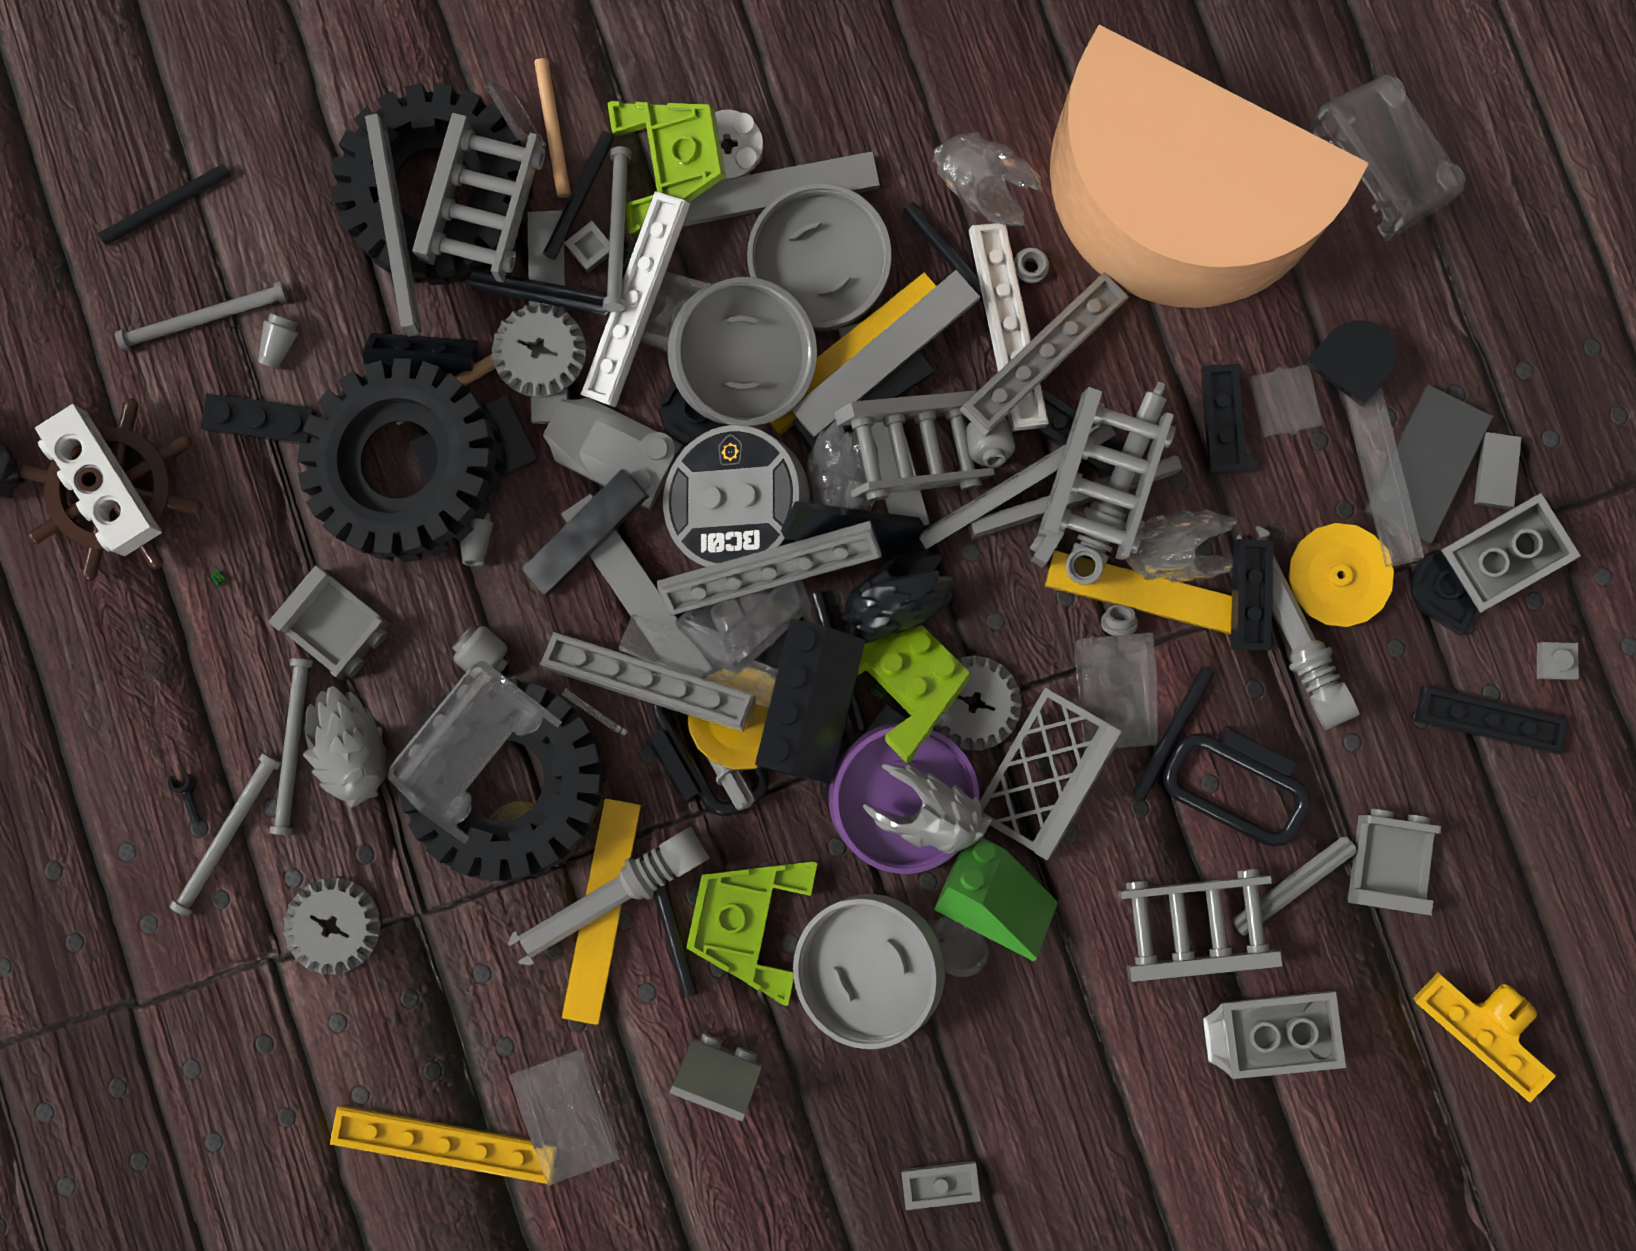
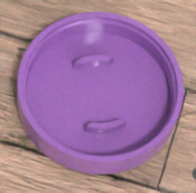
[829,723,979,874]

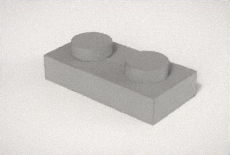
[901,1161,981,1210]

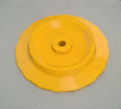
[1288,523,1394,627]
[688,668,775,770]

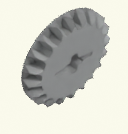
[491,303,586,397]
[933,656,1022,751]
[283,878,380,975]

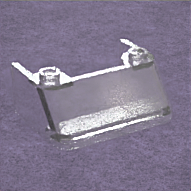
[388,661,562,844]

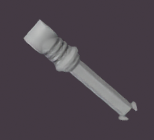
[1066,381,1167,585]
[1237,526,1360,731]
[508,826,710,965]

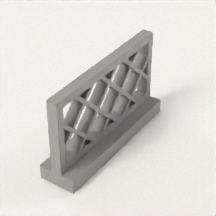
[980,687,1124,861]

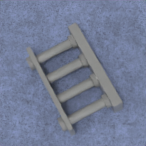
[412,113,545,283]
[1038,387,1176,560]
[834,391,995,502]
[1118,869,1283,982]

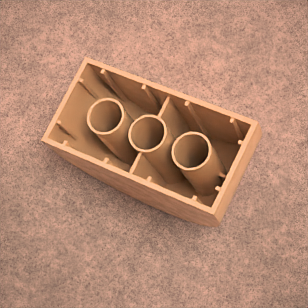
[1050,25,1369,308]

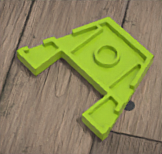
[607,101,726,238]
[857,625,970,764]
[687,861,818,1006]

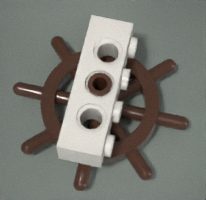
[18,399,203,581]

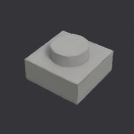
[564,221,610,273]
[1029,529,1065,568]
[1537,642,1579,680]

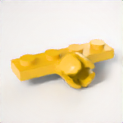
[1413,972,1556,1103]

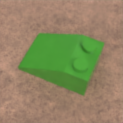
[934,837,1058,961]

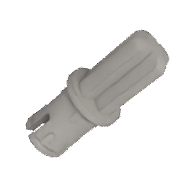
[705,756,755,811]

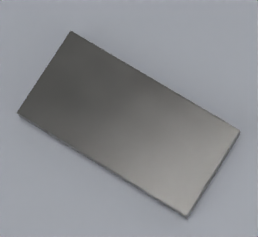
[1363,384,1493,545]

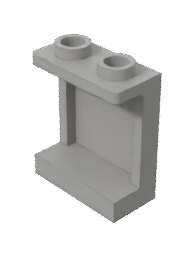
[268,565,390,680]
[1347,809,1442,916]

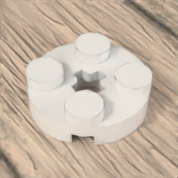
[715,110,763,180]

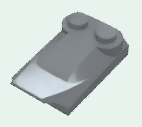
[543,398,684,510]
[1203,991,1346,1079]

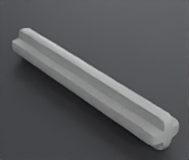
[1231,837,1357,936]

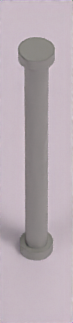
[603,146,632,312]
[115,281,289,352]
[269,658,313,835]
[169,752,282,917]

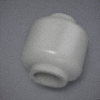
[966,417,1015,468]
[452,626,508,680]

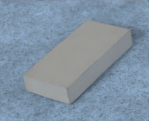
[1474,432,1521,509]

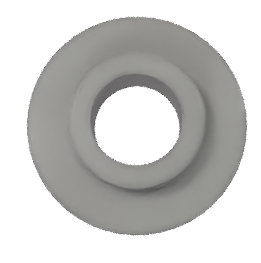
[1014,248,1049,284]
[1101,605,1138,638]

